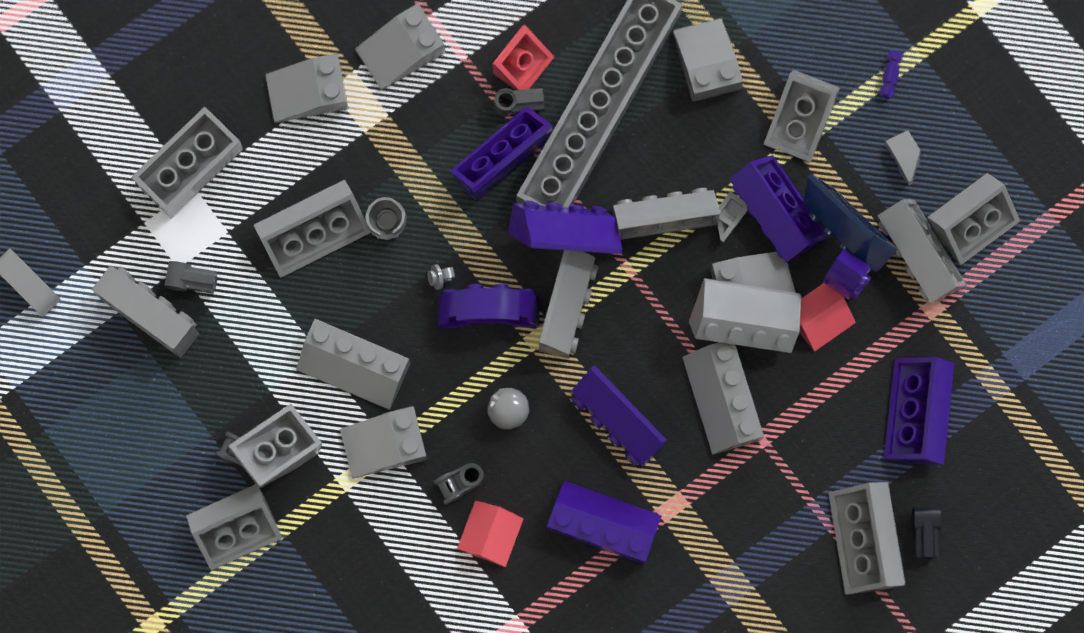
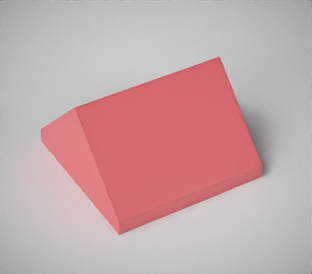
[493,25,554,90]
[799,283,856,352]
[457,501,524,567]

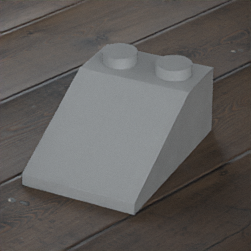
[355,3,446,91]
[673,19,743,102]
[266,53,349,123]
[764,70,840,162]
[710,252,796,293]
[228,404,322,488]
[340,406,427,479]

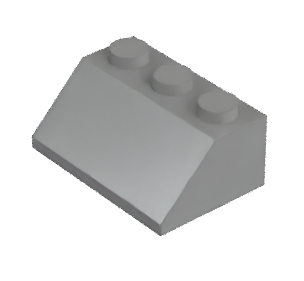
[928,173,1020,265]
[186,484,282,570]

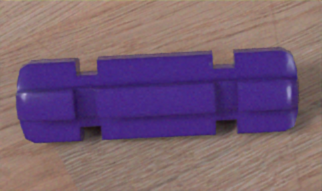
[879,50,903,99]

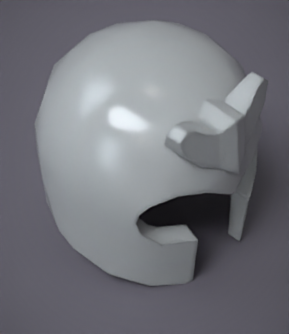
[365,197,407,240]
[488,388,529,430]

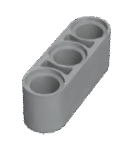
[0,248,61,317]

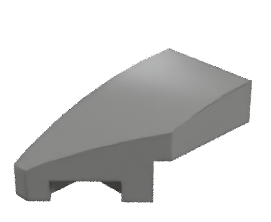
[886,130,920,185]
[717,191,748,243]

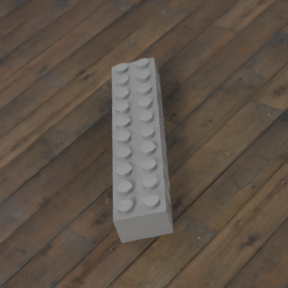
[516,0,683,208]

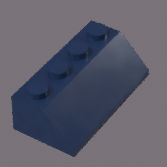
[803,174,897,272]

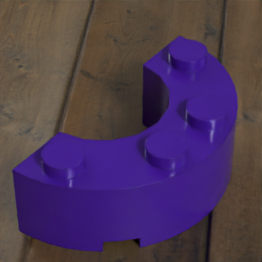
[823,227,892,300]
[438,284,540,328]

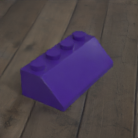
[450,106,553,200]
[729,155,829,262]
[508,200,622,254]
[884,357,955,465]
[571,365,667,468]
[547,481,661,564]

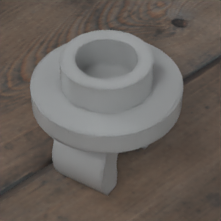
[428,264,455,290]

